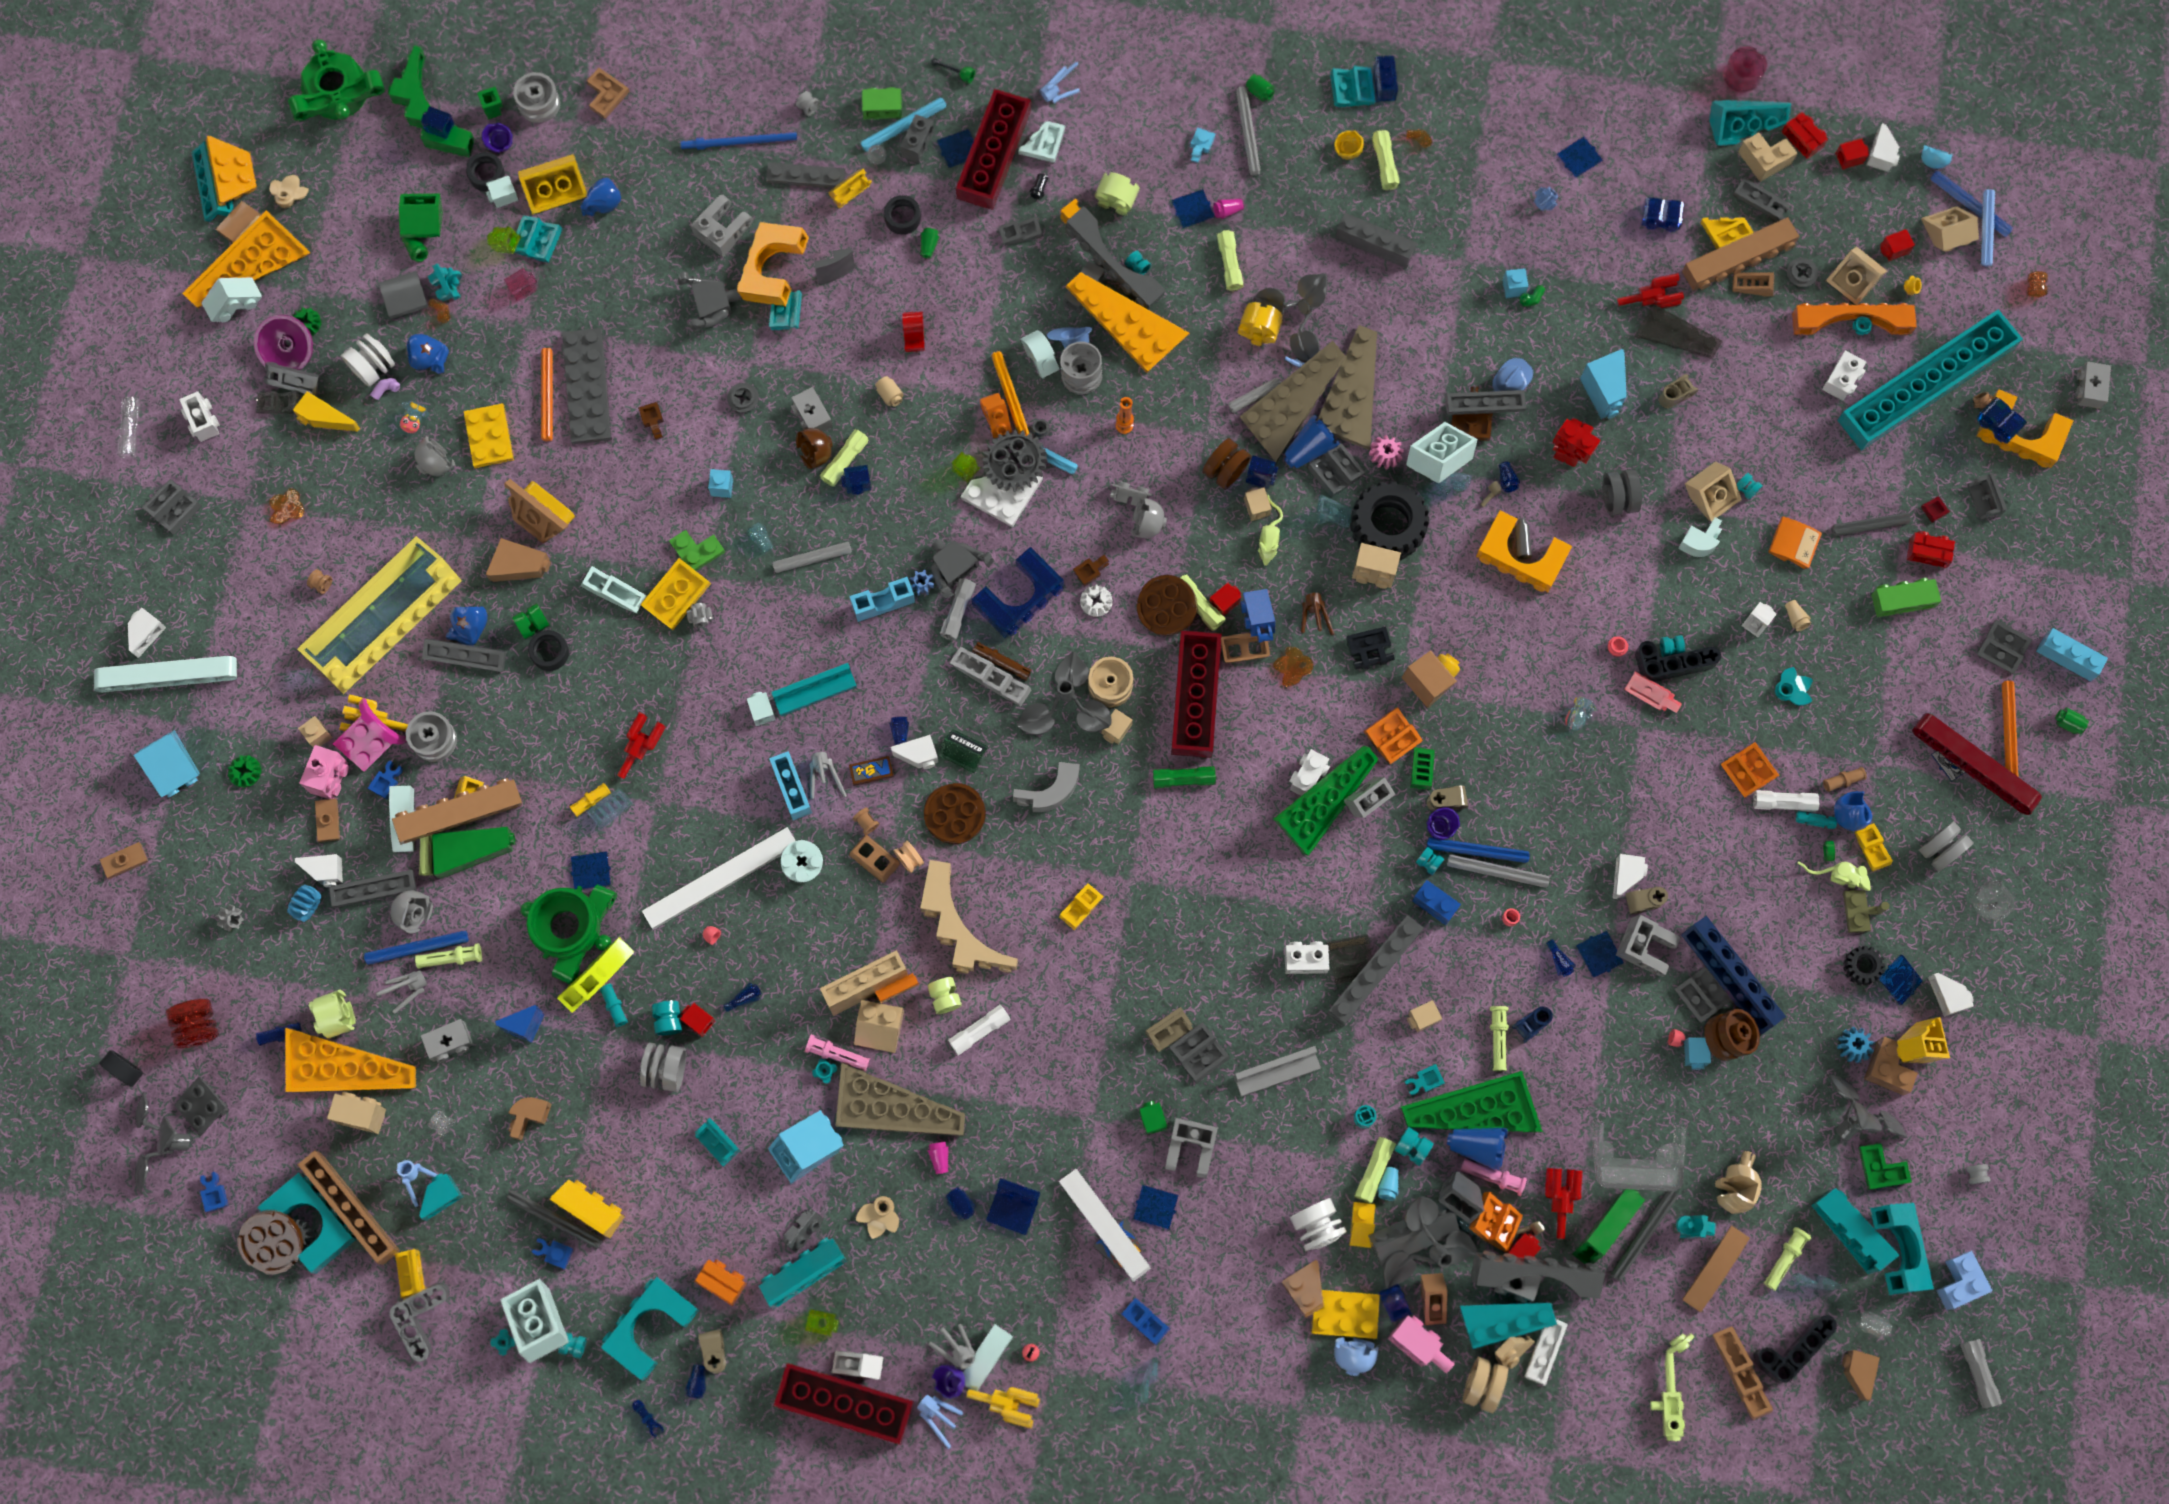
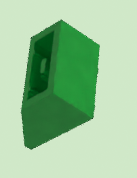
[399,193,443,238]

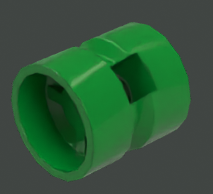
[512,603,550,640]

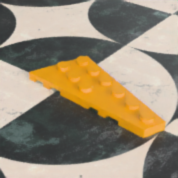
[182,210,311,308]
[1066,272,1189,373]
[285,1028,416,1092]

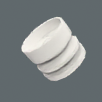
[341,333,395,387]
[1290,1198,1346,1251]

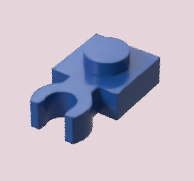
[368,761,403,800]
[200,1172,229,1213]
[532,1239,574,1269]

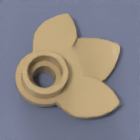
[270,175,309,208]
[856,1196,899,1239]

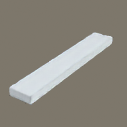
[1059,1169,1151,1282]

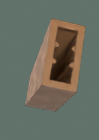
[486,538,551,582]

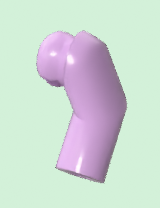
[370,378,400,400]

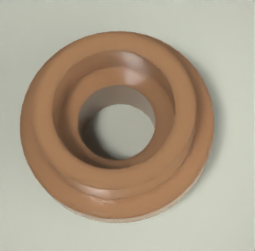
[1973,392,1993,409]

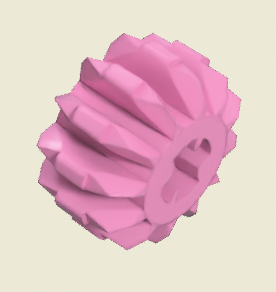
[1369,435,1404,470]

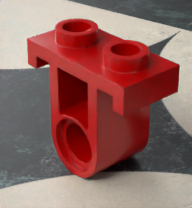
[902,312,925,352]

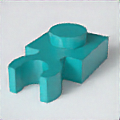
[1405,1064,1445,1095]

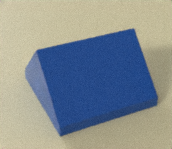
[495,1005,544,1043]

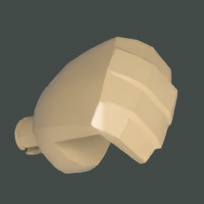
[1715,1151,1761,1214]

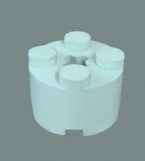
[780,840,823,883]

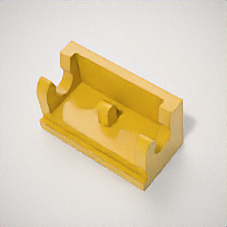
[828,169,872,208]
[395,1249,425,1298]

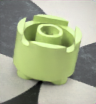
[1095,172,1140,215]
[309,990,356,1038]

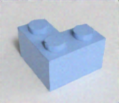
[1936,1251,1992,1310]

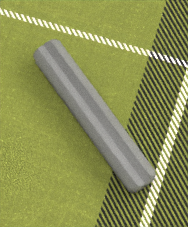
[1228,378,1281,413]

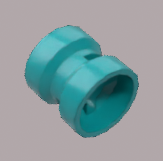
[1124,251,1151,275]
[1736,473,1763,500]
[1660,635,1685,657]
[1416,847,1444,875]
[1353,1105,1377,1129]
[558,1332,587,1359]

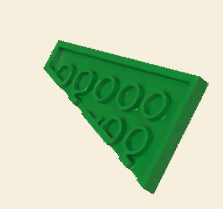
[1273,745,1379,856]
[1400,1071,1543,1133]

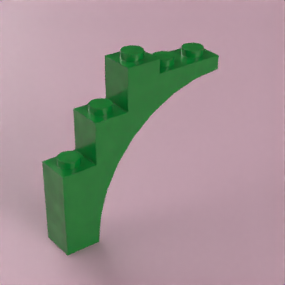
[388,46,475,158]

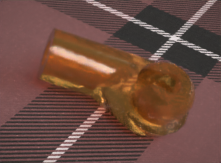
[1406,130,1432,148]
[428,298,451,323]

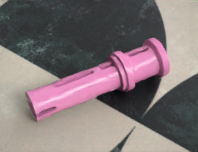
[805,1034,870,1071]
[1460,1158,1527,1196]

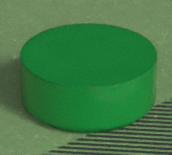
[1823,841,1835,862]

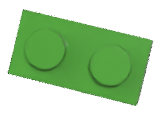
[862,87,902,119]

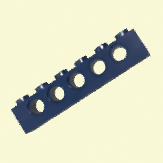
[1681,915,1786,1036]

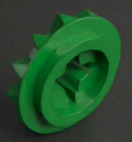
[292,307,321,336]
[227,755,261,788]

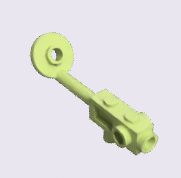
[1650,1333,1694,1441]

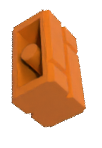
[695,1259,747,1306]

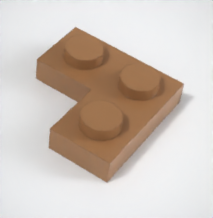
[587,67,629,119]

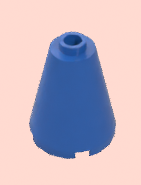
[1284,414,1340,468]
[1447,1128,1507,1171]

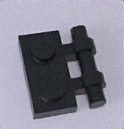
[1346,626,1395,670]

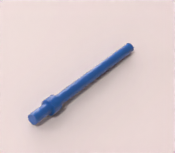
[681,132,797,150]

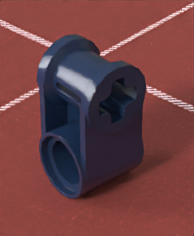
[1512,1006,1553,1044]

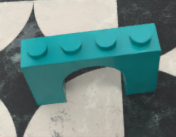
[257,1172,357,1274]
[1870,1203,1934,1295]
[601,1277,700,1381]

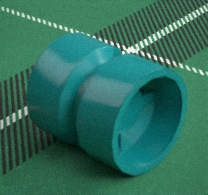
[651,1001,682,1036]
[1394,1127,1434,1166]

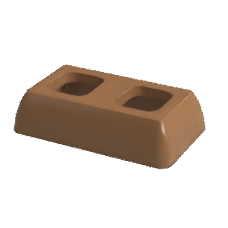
[1221,633,1270,663]
[849,835,900,883]

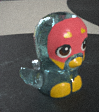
[399,400,430,434]
[1565,697,1597,731]

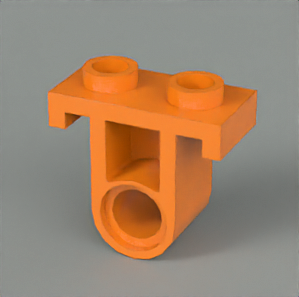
[979,393,1012,439]

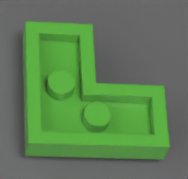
[669,530,725,571]

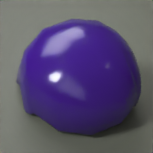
[482,123,513,153]
[1426,807,1460,840]
[932,1364,965,1399]

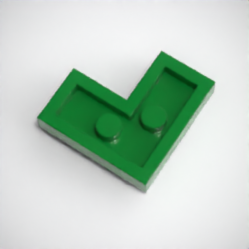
[1858,1144,1912,1190]

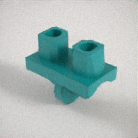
[427,263,462,302]
[1676,1215,1716,1239]

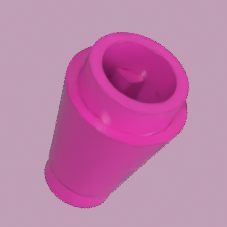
[1213,199,1244,219]
[927,1142,948,1174]

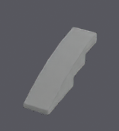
[950,647,1032,707]

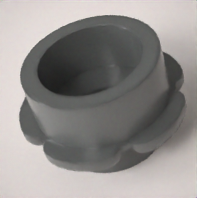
[1031,419,1050,438]

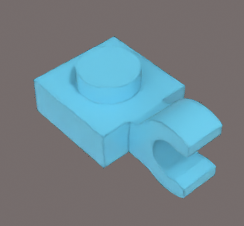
[1190,127,1215,163]

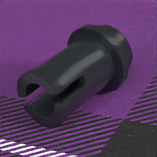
[1030,173,1049,200]

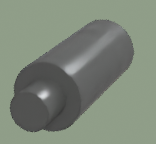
[1515,518,1532,559]

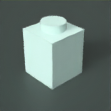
[486,175,518,208]
[747,692,776,726]

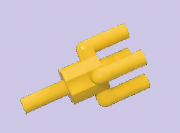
[339,694,408,732]
[966,1387,1040,1429]

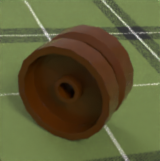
[1202,438,1252,490]
[1704,1009,1760,1061]

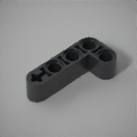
[1635,641,1721,682]
[1754,1315,1837,1384]

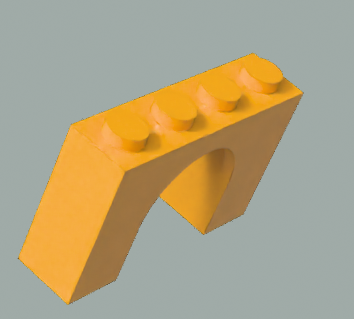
[737,222,809,306]
[1976,389,2073,468]
[1476,510,1572,592]

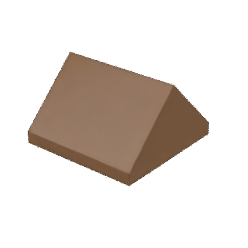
[1401,651,1457,708]

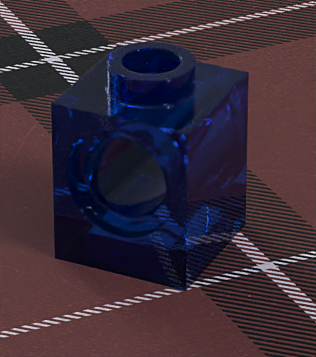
[1378,1284,1412,1322]

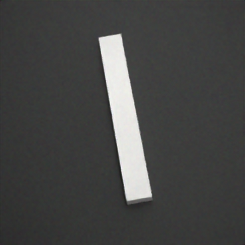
[642,827,795,930]

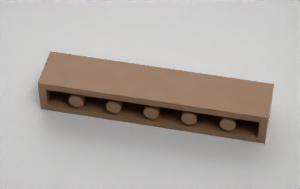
[1682,217,1800,291]
[392,778,522,845]
[298,1150,400,1265]

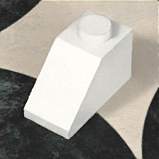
[1867,124,1900,172]
[1742,602,1776,637]
[128,608,166,658]
[891,735,938,769]
[295,854,343,887]
[1613,854,1648,899]
[1928,973,1974,1017]
[832,1351,883,1379]

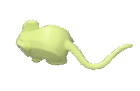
[1258,495,1283,566]
[1797,862,1871,891]

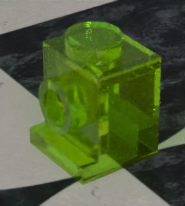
[487,226,521,254]
[951,452,980,483]
[805,1309,840,1337]

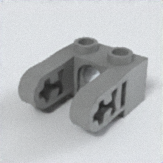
[691,195,753,257]
[1616,915,1681,977]
[1165,1118,1218,1179]

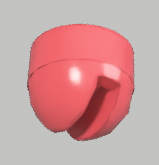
[1502,908,1520,927]
[703,926,721,945]
[1668,1029,1686,1047]
[1022,1344,1039,1362]

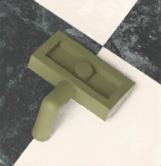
[1843,890,1890,933]

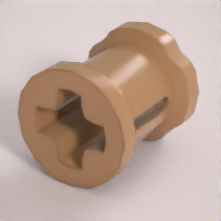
[853,808,880,835]

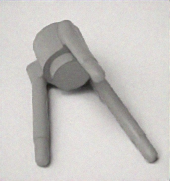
[809,752,847,800]
[376,970,428,1014]
[929,1324,976,1369]

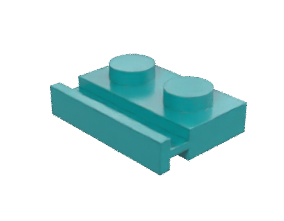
[769,290,802,330]

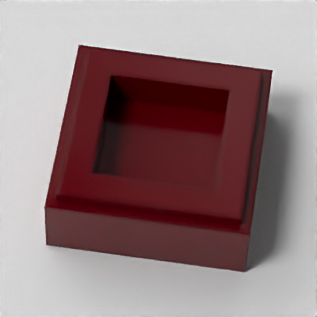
[1921,496,1950,523]

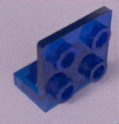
[986,1178,1041,1235]

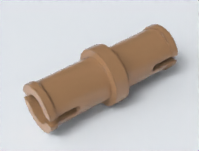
[1823,767,1867,792]

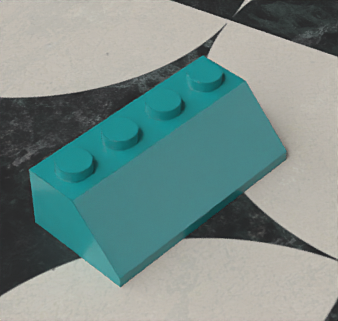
[759,1238,848,1309]

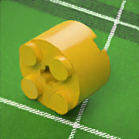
[1238,302,1282,346]

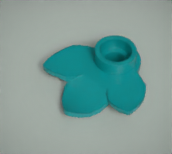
[1775,667,1813,706]

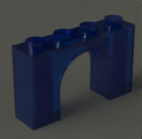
[971,546,1064,638]

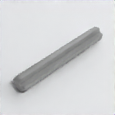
[773,542,852,573]

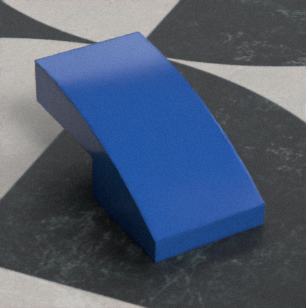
[1122,1298,1170,1345]

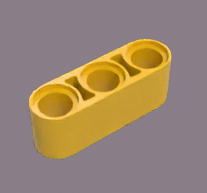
[524,481,575,524]

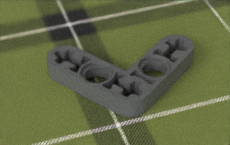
[390,1282,450,1362]

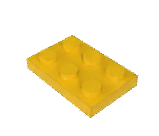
[464,403,514,468]
[641,558,711,631]
[1311,1290,1379,1339]

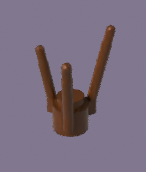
[1301,593,1334,636]

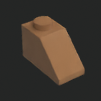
[1421,1273,1447,1325]
[1842,1350,1880,1401]

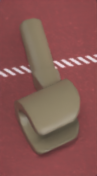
[1480,481,1501,508]
[1515,1221,1545,1236]

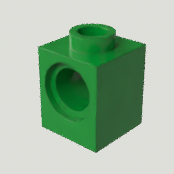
[1139,1101,1168,1136]

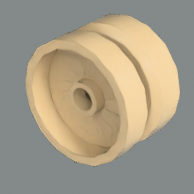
[1088,657,1133,708]
[1463,1357,1508,1413]

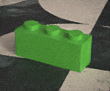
[1871,578,1942,617]

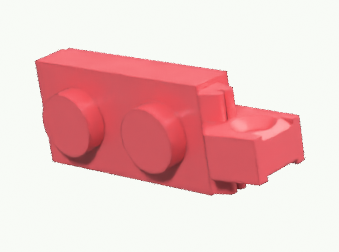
[1624,671,1682,713]

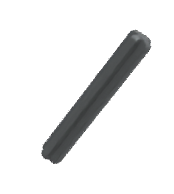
[1831,513,1911,536]

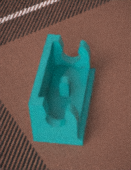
[695,1118,741,1167]

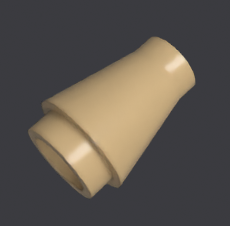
[1785,600,1811,631]

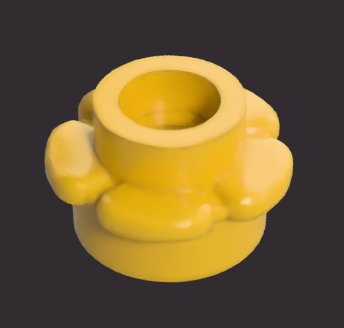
[1904,276,1922,295]

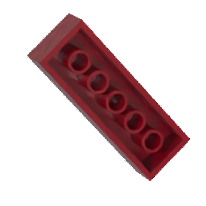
[956,88,1031,210]
[1171,630,1222,758]
[773,1363,914,1445]

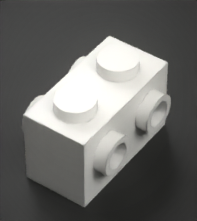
[1822,350,1866,401]
[179,392,220,442]
[1289,749,1330,796]
[1284,941,1329,974]

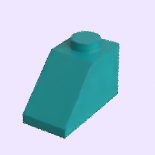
[419,1173,463,1221]

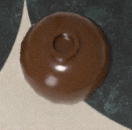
[795,428,833,469]

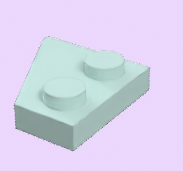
[1019,121,1065,163]

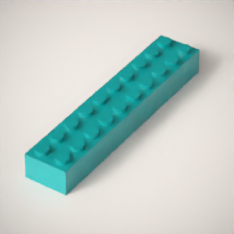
[1837,309,2023,451]

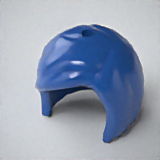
[1834,791,1872,831]

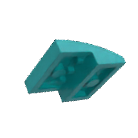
[1330,66,1375,107]
[509,215,563,263]

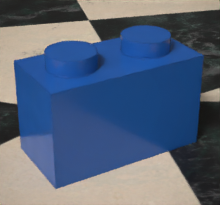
[1412,880,1461,925]

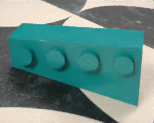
[1811,1188,1899,1274]
[1459,1303,1558,1349]

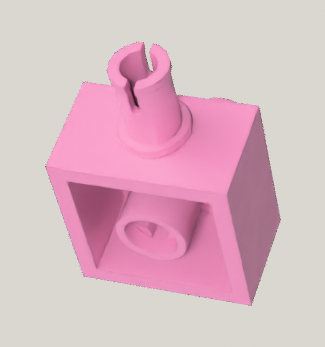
[299,745,349,799]
[1387,1316,1455,1374]

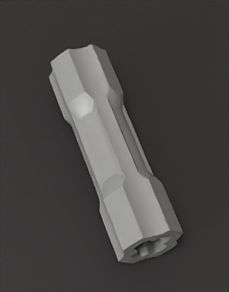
[940,578,976,641]
[1960,1339,2002,1409]

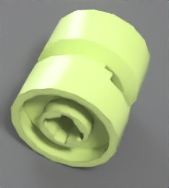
[927,977,962,1014]

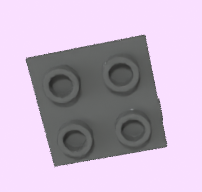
[174,1076,229,1136]

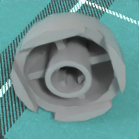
[414,436,455,476]
[1131,498,1167,539]
[390,890,433,934]

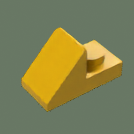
[1349,1202,1375,1248]

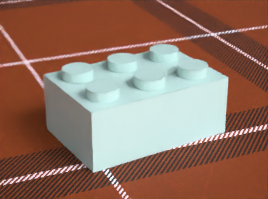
[1406,422,1477,483]
[501,1279,569,1363]

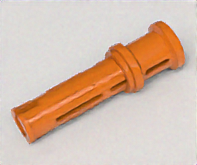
[1116,397,1134,434]

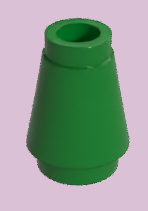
[920,228,940,258]
[402,237,428,262]

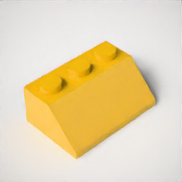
[518,154,587,214]
[550,1179,625,1238]

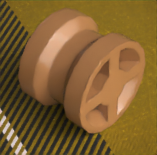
[307,569,333,594]

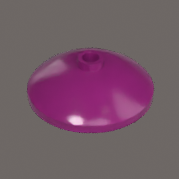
[254,314,313,374]

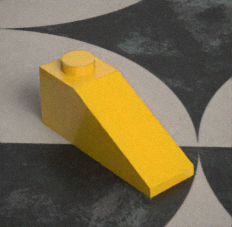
[293,391,360,432]

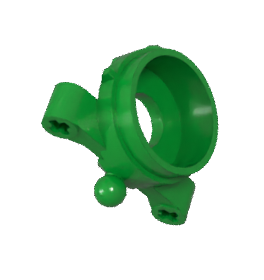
[288,39,385,121]
[520,884,617,984]

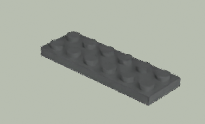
[562,328,612,444]

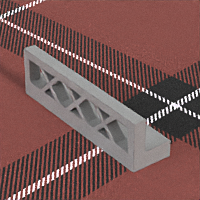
[1234,1046,1321,1097]

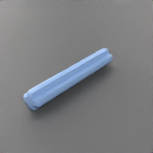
[1981,189,1995,266]

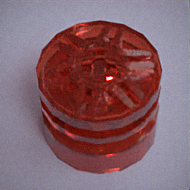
[165,998,219,1048]

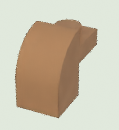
[509,1097,552,1141]

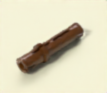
[972,642,1032,681]

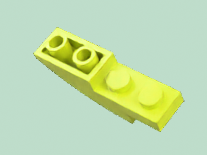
[557,937,634,1013]

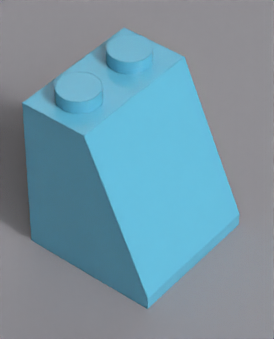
[1580,349,1627,419]
[134,730,200,798]
[768,1110,844,1184]

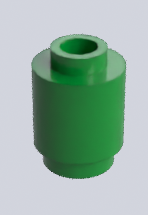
[1246,74,1275,102]
[2055,707,2089,735]

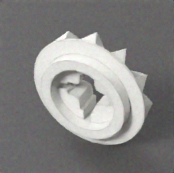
[1080,585,1112,617]

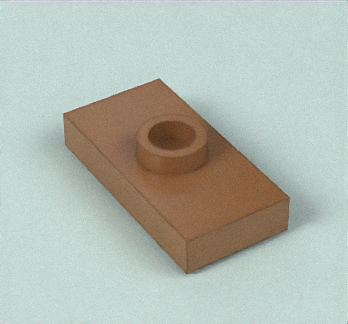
[315,798,340,843]
[100,842,148,879]

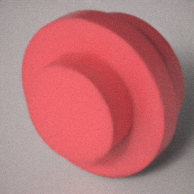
[1607,636,1628,657]

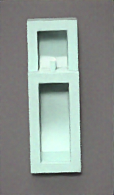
[580,566,646,613]
[389,786,414,852]
[963,1324,1013,1391]

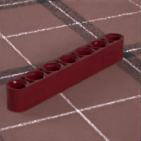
[1912,713,2042,815]

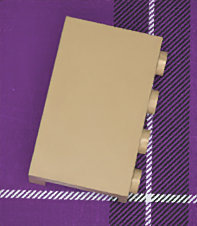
[820,950,908,1016]

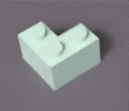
[201,278,262,322]

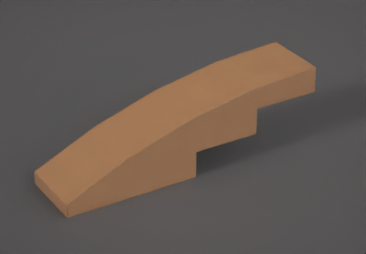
[1682,1225,1750,1312]
[1712,1326,1773,1421]

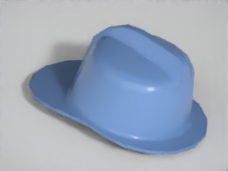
[1047,327,1092,348]
[1493,358,1533,391]

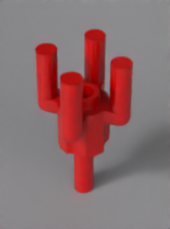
[1617,273,1684,309]
[617,712,666,779]
[1545,1168,1583,1239]

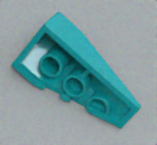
[1709,100,1792,145]

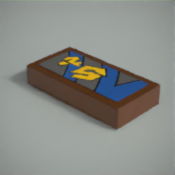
[849,756,894,786]

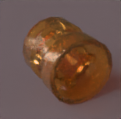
[2027,271,2048,297]

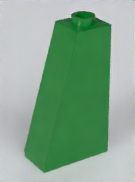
[432,827,516,879]
[1572,1186,1645,1265]

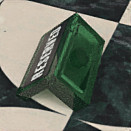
[938,730,988,773]

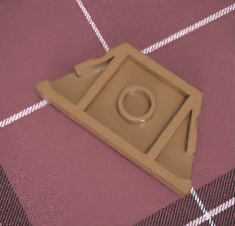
[504,479,568,543]

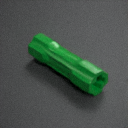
[1153,766,1216,788]

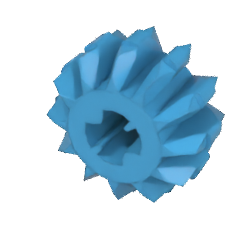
[287,885,321,922]
[1837,1027,1875,1063]

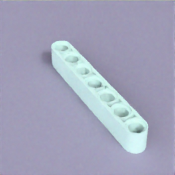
[94,656,237,693]

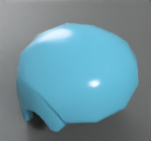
[1922,145,1952,169]

